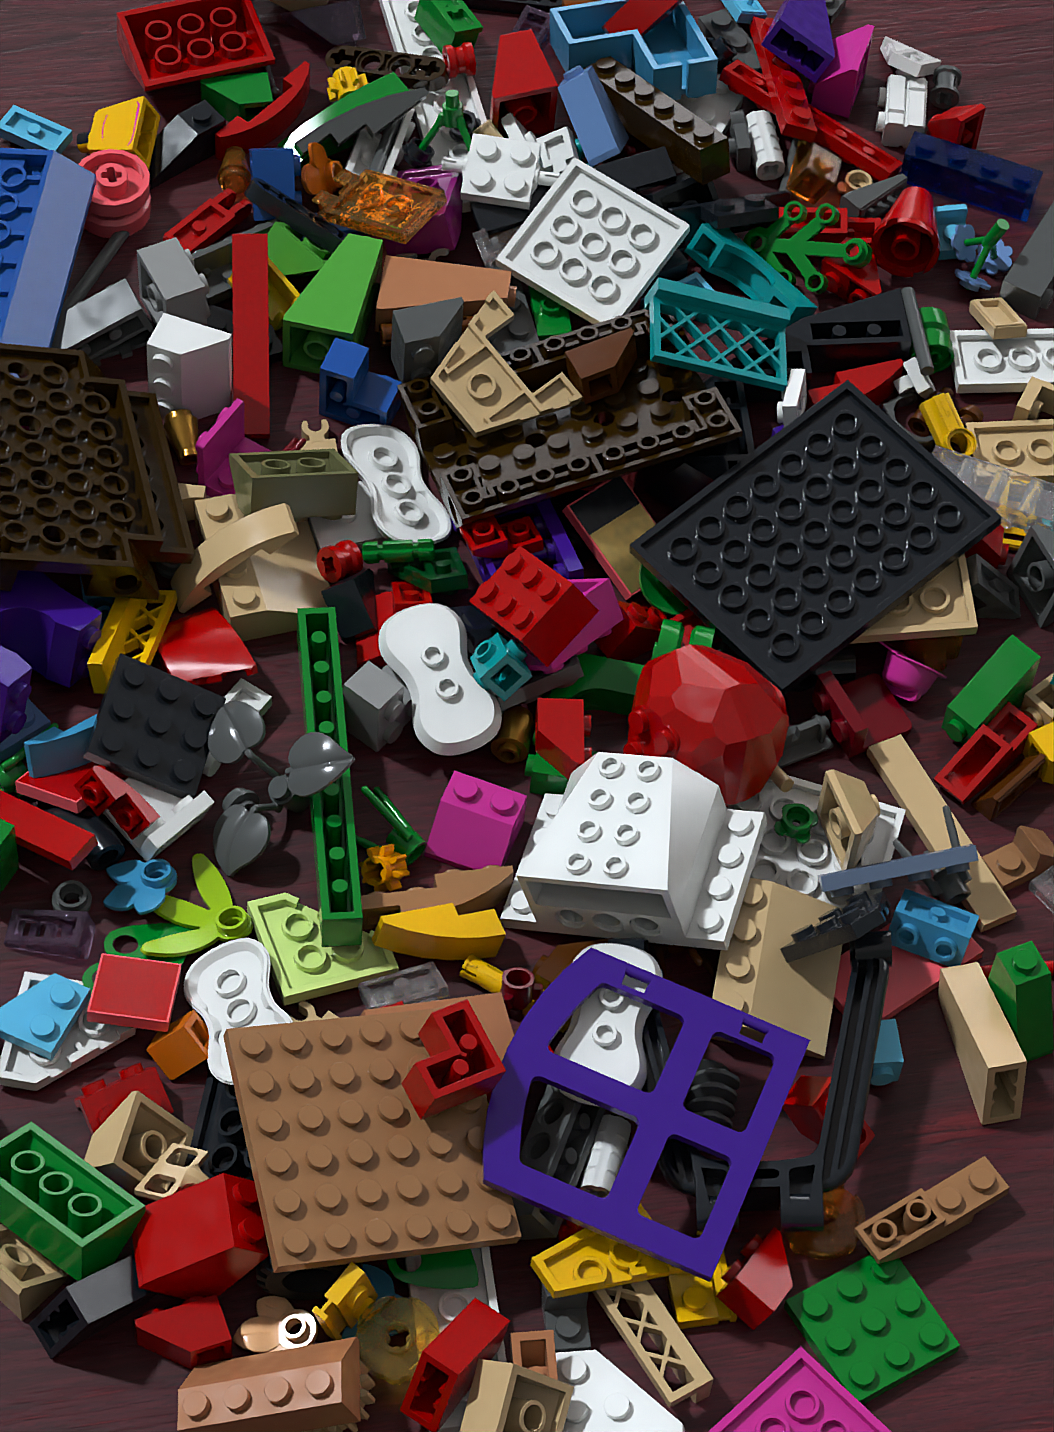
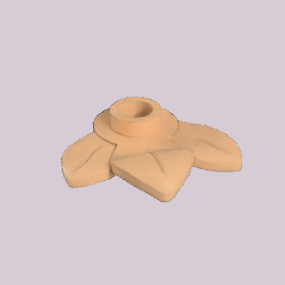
[233,1296,318,1354]

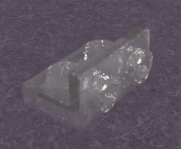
[358,961,450,1009]

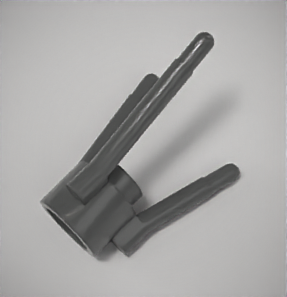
[893,805,972,906]

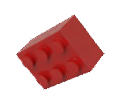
[469,546,599,667]

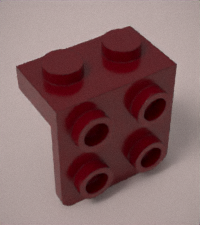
[812,670,912,758]

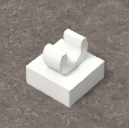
[893,357,936,399]

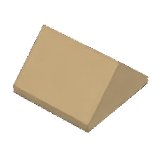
[0,1224,70,1321]

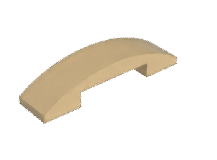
[170,503,299,614]

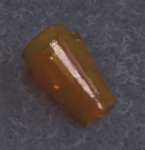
[217,146,251,194]

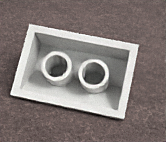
[146,313,232,420]

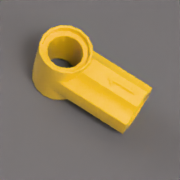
[919,393,977,468]

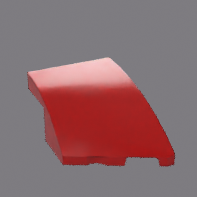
[143,607,258,686]

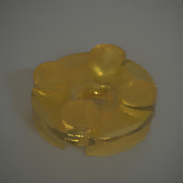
[355,1295,440,1385]

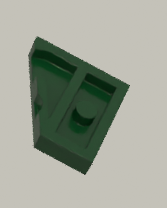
[387,547,469,595]

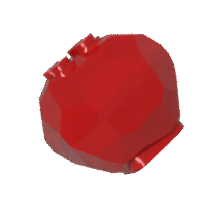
[623,644,789,807]

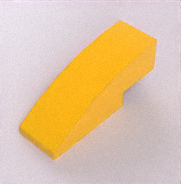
[371,903,506,960]

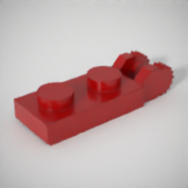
[163,188,253,254]

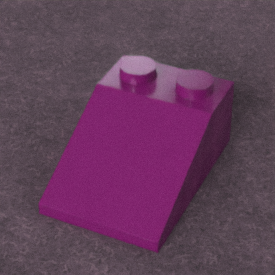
[380,165,463,256]

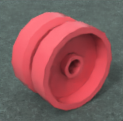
[78,149,151,238]

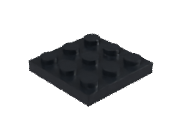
[83,653,226,799]

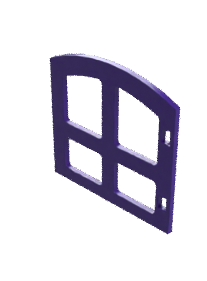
[482,947,810,1282]

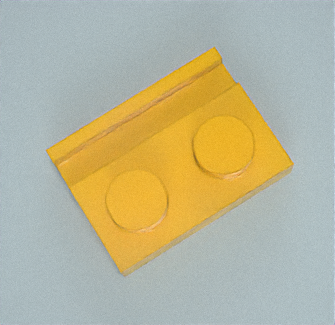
[665,1250,737,1329]
[311,1262,378,1341]

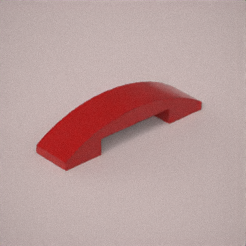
[215,61,310,161]

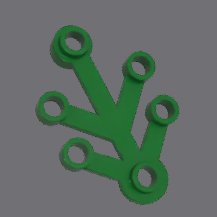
[743,201,872,294]

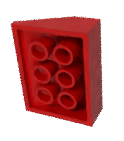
[116,0,275,91]

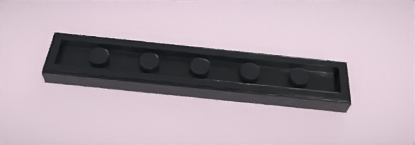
[470,146,677,238]

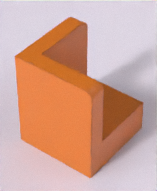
[146,1009,209,1080]

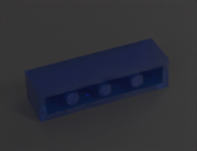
[900,131,1043,222]

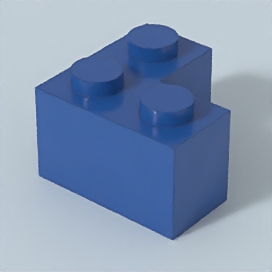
[249,147,302,221]
[319,337,402,426]

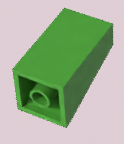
[283,233,383,374]

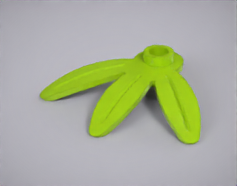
[140,853,253,957]

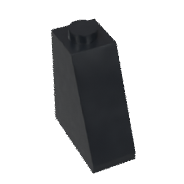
[29,1254,157,1360]

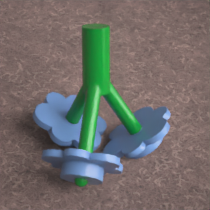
[951,219,1013,292]

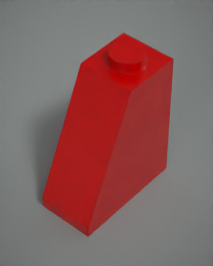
[400,1298,511,1432]

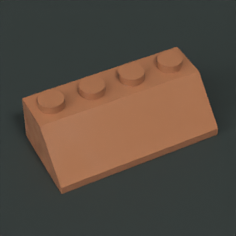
[177,1337,361,1432]

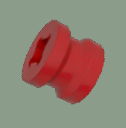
[442,42,476,79]
[316,540,363,583]

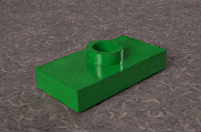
[528,285,572,341]

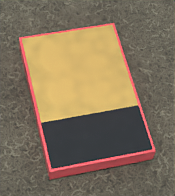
[562,476,656,600]

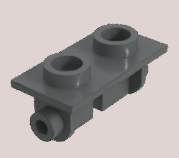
[778,714,834,768]

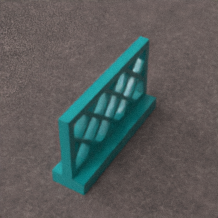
[644,277,790,391]

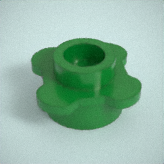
[774,803,818,844]

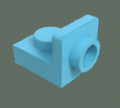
[934,204,968,260]

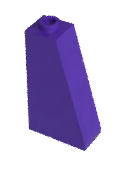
[761,0,835,83]

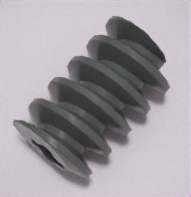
[684,1059,740,1152]

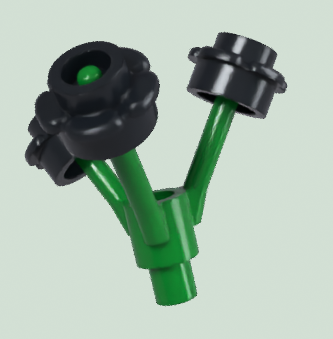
[402,89,481,168]

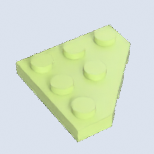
[247,892,399,1006]

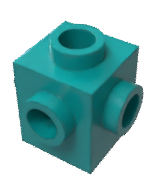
[470,632,532,702]

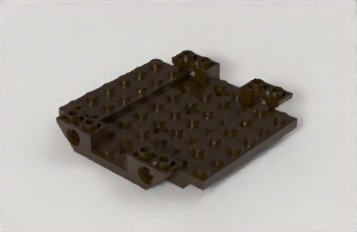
[0,343,195,600]

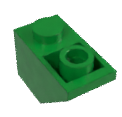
[200,72,273,122]

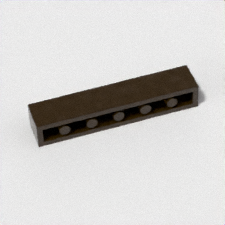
[583,56,731,185]

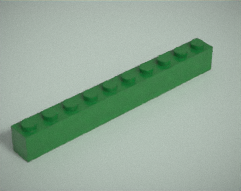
[297,607,363,947]

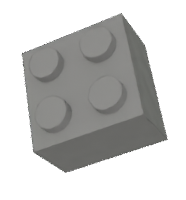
[137,237,210,326]

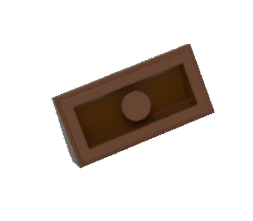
[971,753,1046,821]

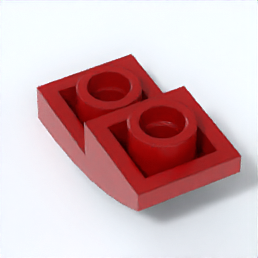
[459,516,544,558]
[73,765,160,840]

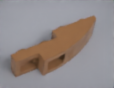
[361,865,514,930]
[854,1156,1010,1264]

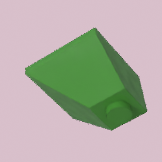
[268,222,332,278]

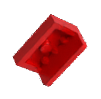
[73,1062,174,1135]

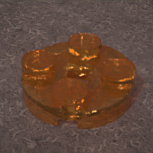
[784,1184,866,1260]

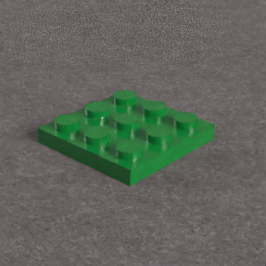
[784,1254,960,1405]

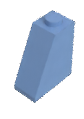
[557,65,629,167]

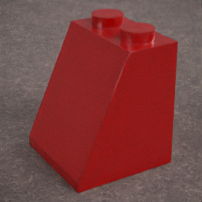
[490,29,558,137]
[132,1173,269,1300]

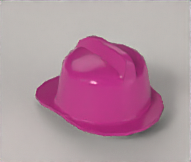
[880,641,946,702]

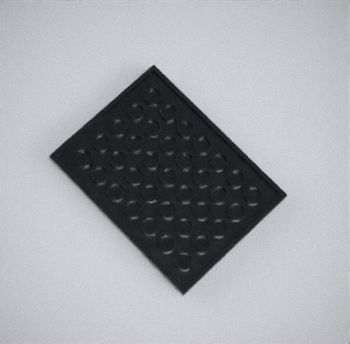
[630,380,1002,696]

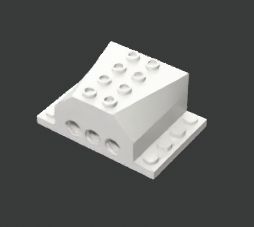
[500,752,768,951]

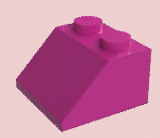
[808,24,875,118]
[424,770,527,870]

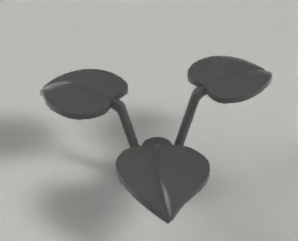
[208,701,355,877]

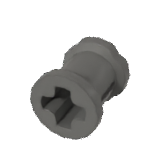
[930,65,962,109]

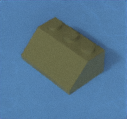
[229,449,359,522]

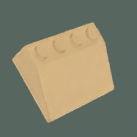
[195,494,329,641]
[712,878,843,1059]

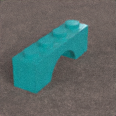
[684,223,818,328]

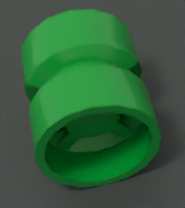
[907,307,955,373]

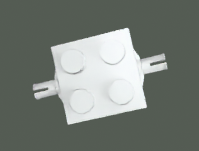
[442,133,560,210]

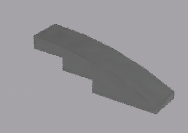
[294,87,428,158]

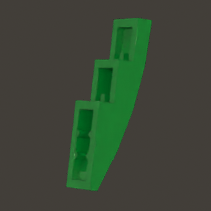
[278,72,410,168]

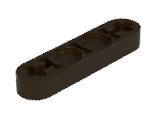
[325,45,449,91]

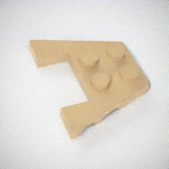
[430,291,582,437]

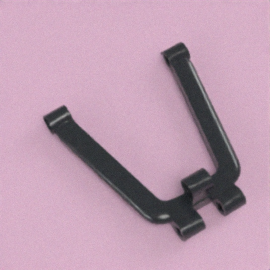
[608,931,892,1235]

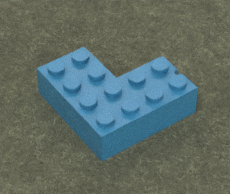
[550,0,718,100]

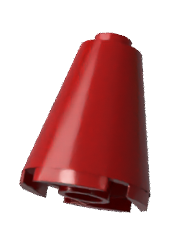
[871,186,940,277]

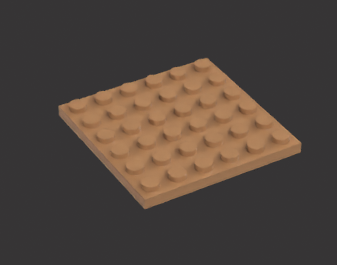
[223,1008,522,1273]

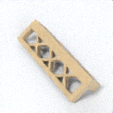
[592,1280,714,1408]

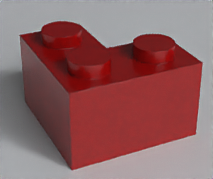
[401,999,506,1120]

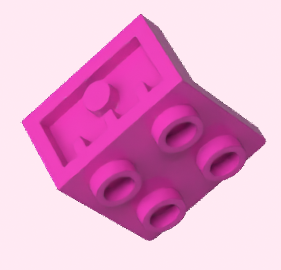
[195,398,271,497]

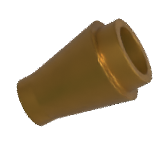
[163,409,198,466]

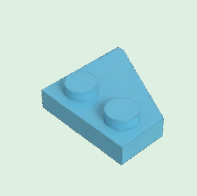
[0,973,91,1061]

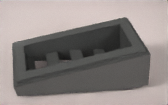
[839,174,908,218]

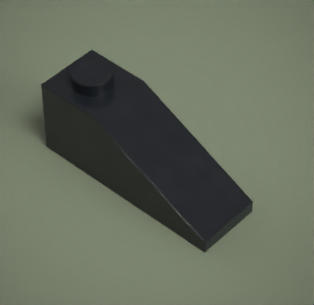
[148,100,226,190]

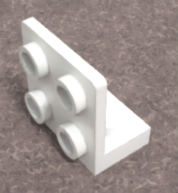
[103,777,215,862]

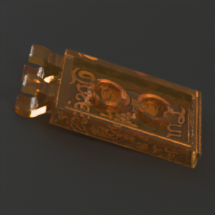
[312,169,447,244]

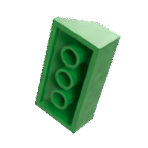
[0,1121,146,1281]

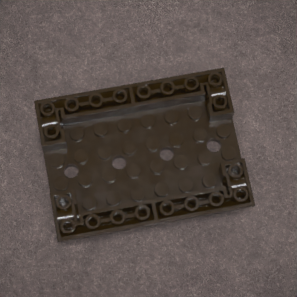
[397,309,743,529]

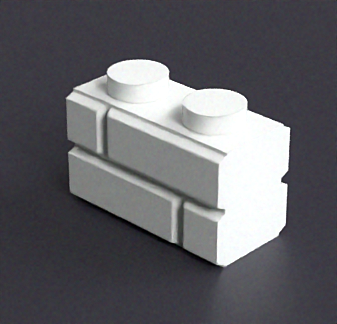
[876,74,927,150]

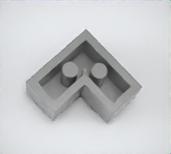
[343,661,412,752]

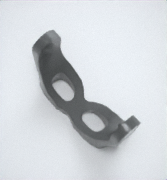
[879,392,936,450]

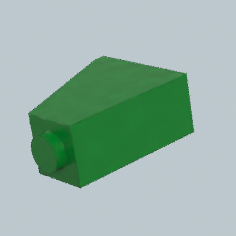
[941,634,1041,745]
[987,941,1054,1062]

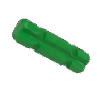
[362,539,435,564]

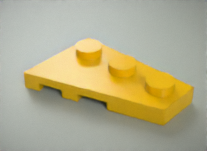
[530,1203,683,1299]

